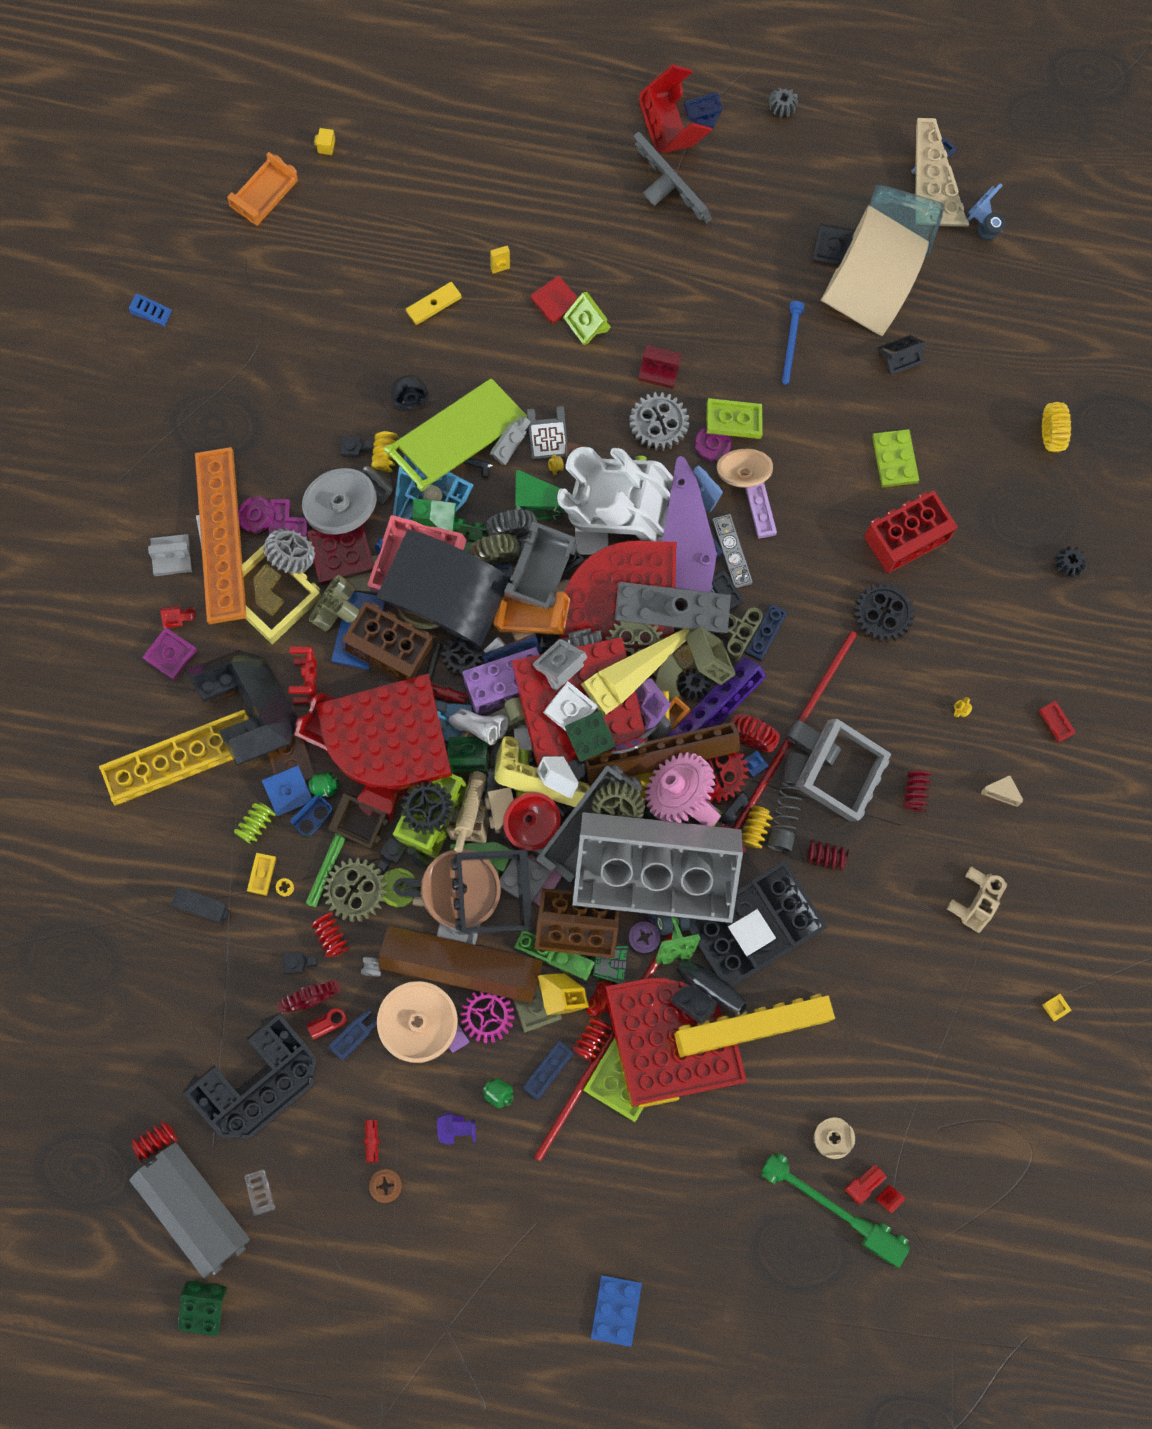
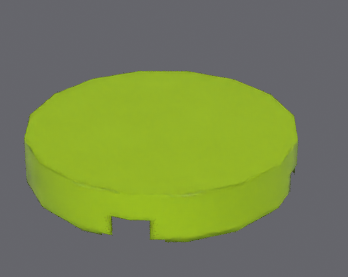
[381,868,418,908]

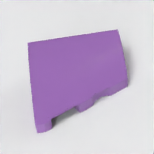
[635,679,671,732]

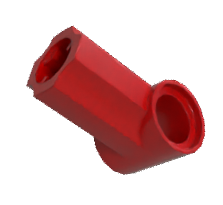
[306,1008,347,1040]
[845,1164,887,1205]

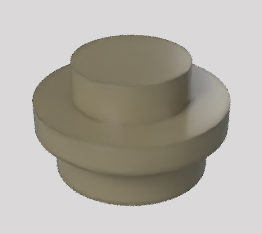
[423,486,442,501]

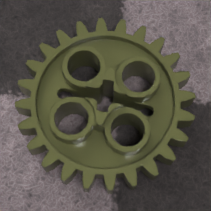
[605,621,663,656]
[323,858,388,922]

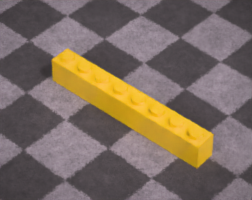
[674,994,835,1057]

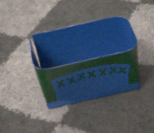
[290,796,334,839]

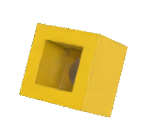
[314,128,335,155]

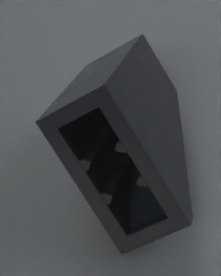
[171,887,230,925]

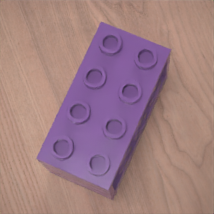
[463,647,539,716]

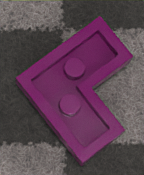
[269,499,308,537]

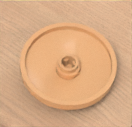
[377,981,458,1063]

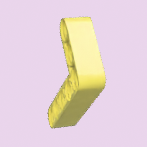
[494,736,590,807]

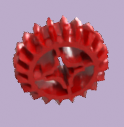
[731,714,780,753]

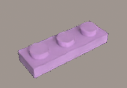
[745,482,777,539]

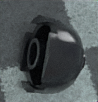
[391,375,429,411]

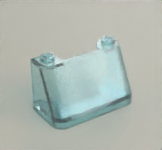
[869,185,944,256]

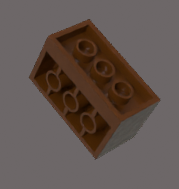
[342,602,432,681]
[535,888,620,958]

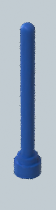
[782,301,805,385]

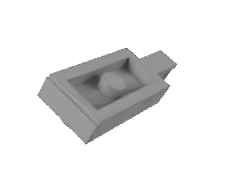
[490,417,530,465]

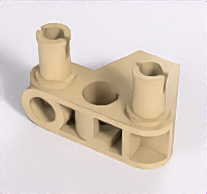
[946,866,1007,933]

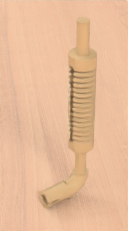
[454,731,489,852]

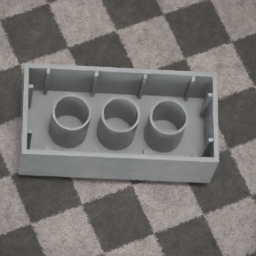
[573,812,743,923]

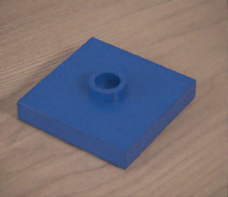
[262,765,312,816]

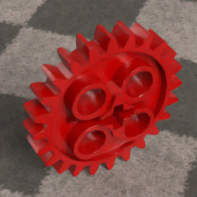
[705,752,749,803]

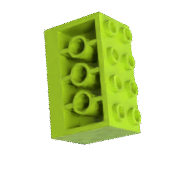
[393,774,467,858]

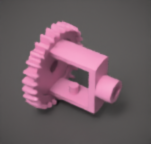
[645,752,721,826]

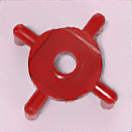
[289,646,317,704]

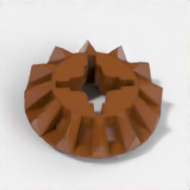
[369,1169,402,1203]

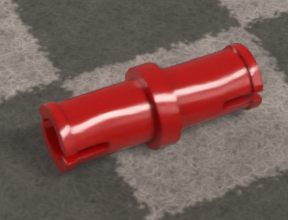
[432,684,468,705]
[363,1120,380,1163]

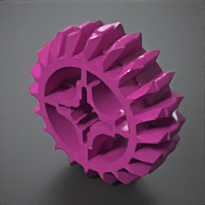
[460,991,514,1043]

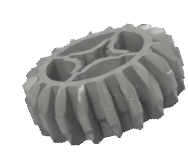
[264,528,315,575]

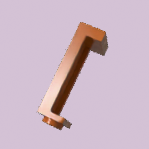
[227,152,298,226]
[493,591,570,635]

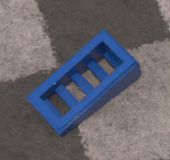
[129,293,172,327]

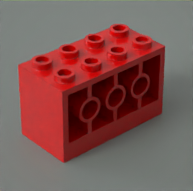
[864,490,958,574]

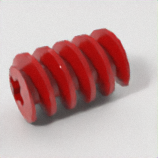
[312,912,350,957]
[572,1017,613,1063]
[131,1121,178,1163]

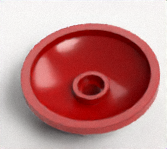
[503,792,561,851]

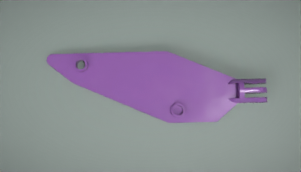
[662,456,717,610]

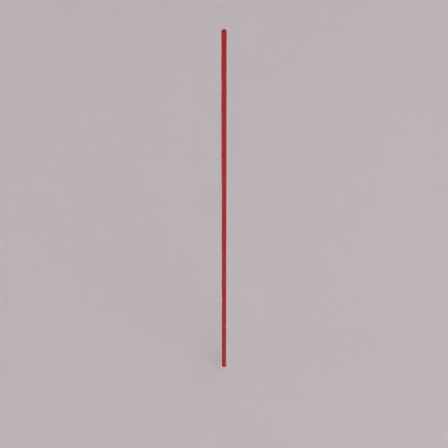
[534,631,857,1162]

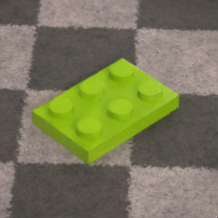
[707,398,762,439]
[872,429,919,488]

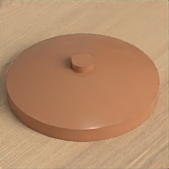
[421,849,501,929]

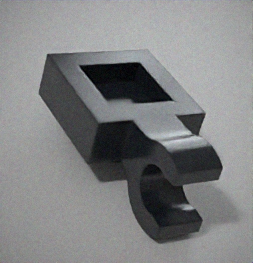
[341,437,374,457]
[378,837,407,873]
[283,952,318,974]

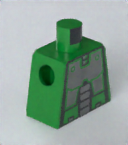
[583,946,628,985]

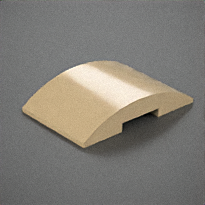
[821,205,929,336]

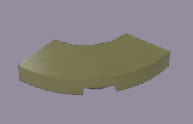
[656,654,683,702]

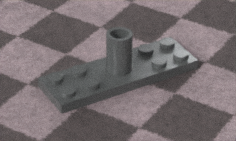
[634,131,712,223]
[615,582,731,634]

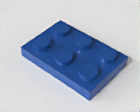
[590,1275,642,1347]

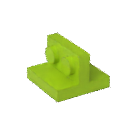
[563,292,611,345]

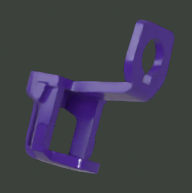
[437,1110,476,1144]

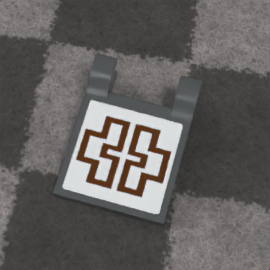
[527,406,567,460]

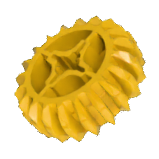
[1042,402,1071,452]

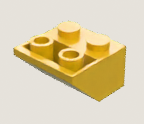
[538,973,589,1015]

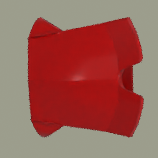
[357,786,406,821]

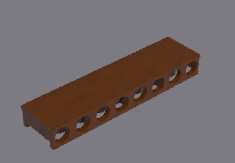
[378,926,543,1003]

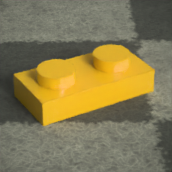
[247,853,276,896]

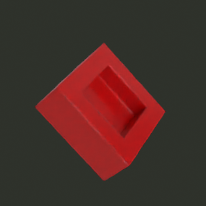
[876,1185,905,1214]

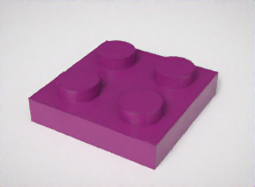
[142,627,197,680]

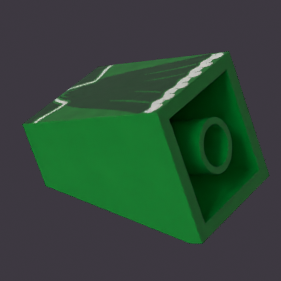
[515,470,564,520]

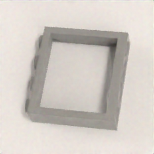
[795,719,891,821]

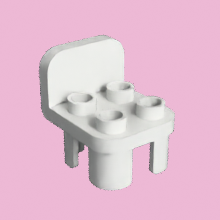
[557,447,673,541]

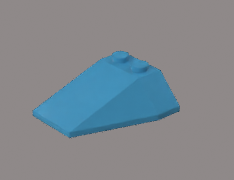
[393,455,474,520]

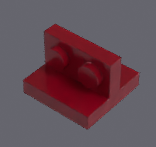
[638,345,682,389]

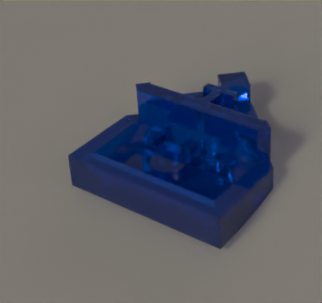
[684,92,723,129]

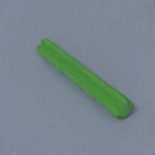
[306,833,345,907]

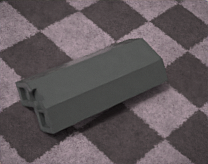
[536,764,643,882]
[129,1142,250,1278]

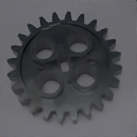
[853,582,915,643]

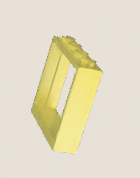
[242,545,321,644]

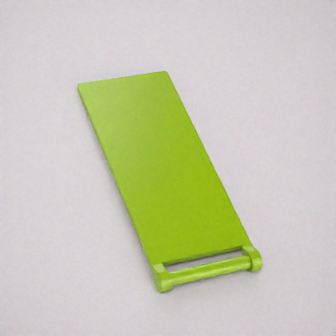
[384,379,527,492]

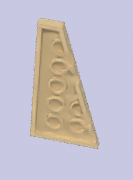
[915,118,969,227]

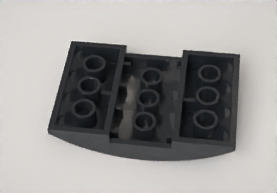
[376,529,511,647]
[689,860,827,987]

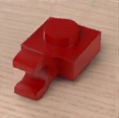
[160,606,196,628]

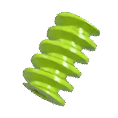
[234,801,276,845]

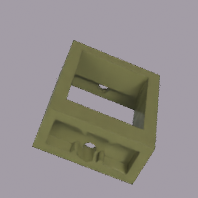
[686,626,736,685]

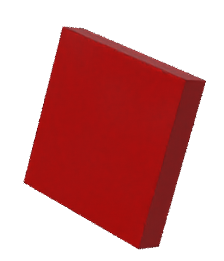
[530,276,578,324]

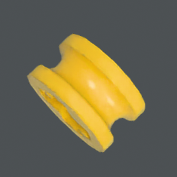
[276,878,294,897]

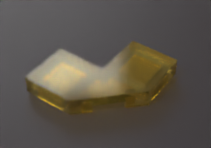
[254,564,284,616]

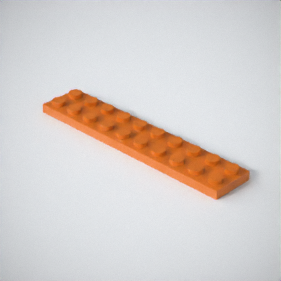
[195,447,247,624]

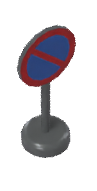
[611,715,671,754]

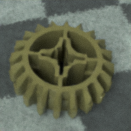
[469,533,520,565]
[591,781,645,819]

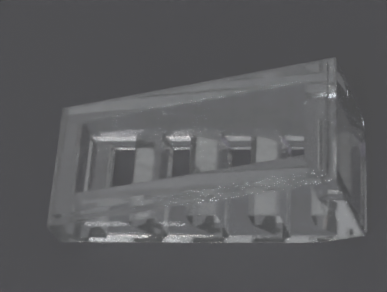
[244,1169,275,1216]

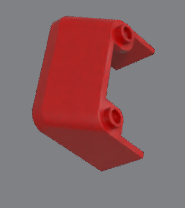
[639,64,712,153]

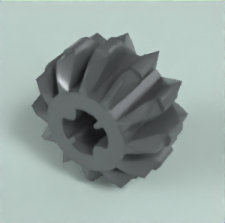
[768,87,798,118]

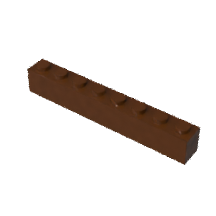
[583,722,740,786]

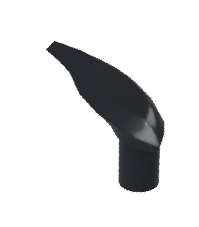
[464,458,493,477]
[405,847,431,868]

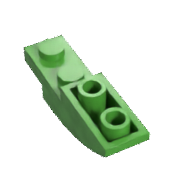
[514,931,595,981]

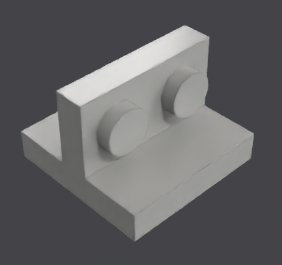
[148,534,192,576]
[533,639,587,691]

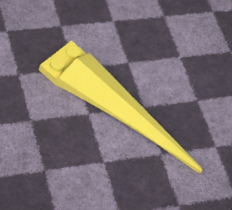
[581,629,694,716]

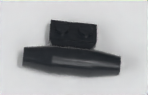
[671,959,748,1025]

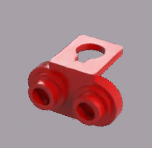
[586,980,614,1017]

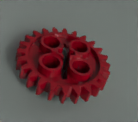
[276,980,341,1014]

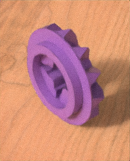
[629,922,660,954]

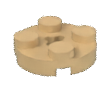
[814,1118,855,1159]

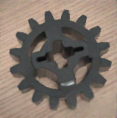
[562,628,602,647]

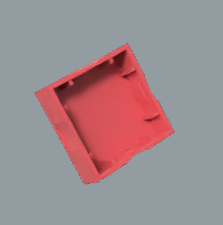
[367,515,467,593]

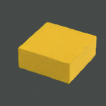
[1043,994,1072,1022]

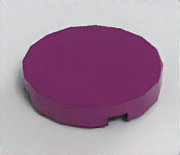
[694,428,732,462]
[238,496,274,533]

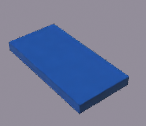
[331,591,385,670]

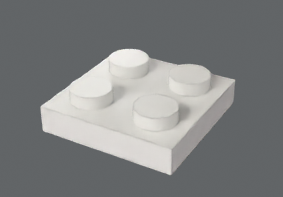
[543,681,598,731]

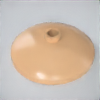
[717,449,773,488]

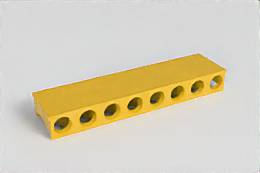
[99,710,249,806]

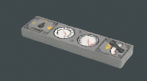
[712,514,752,588]

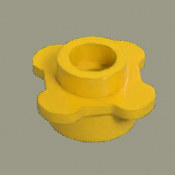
[548,454,564,476]
[954,697,972,717]

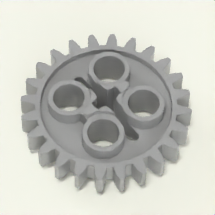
[629,392,689,451]

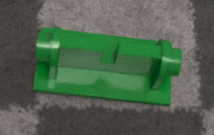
[454,518,487,541]

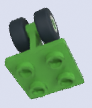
[655,915,700,964]

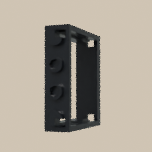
[451,850,533,935]

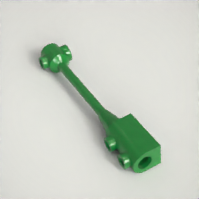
[761,1153,910,1268]

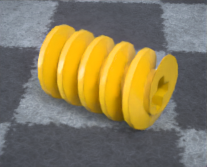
[371,431,398,473]
[742,805,773,849]

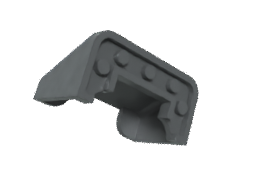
[504,521,578,610]

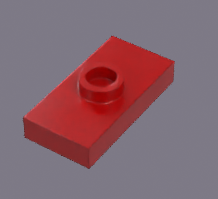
[1038,701,1076,743]

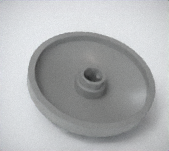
[302,468,377,534]

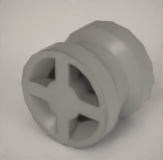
[361,957,381,977]

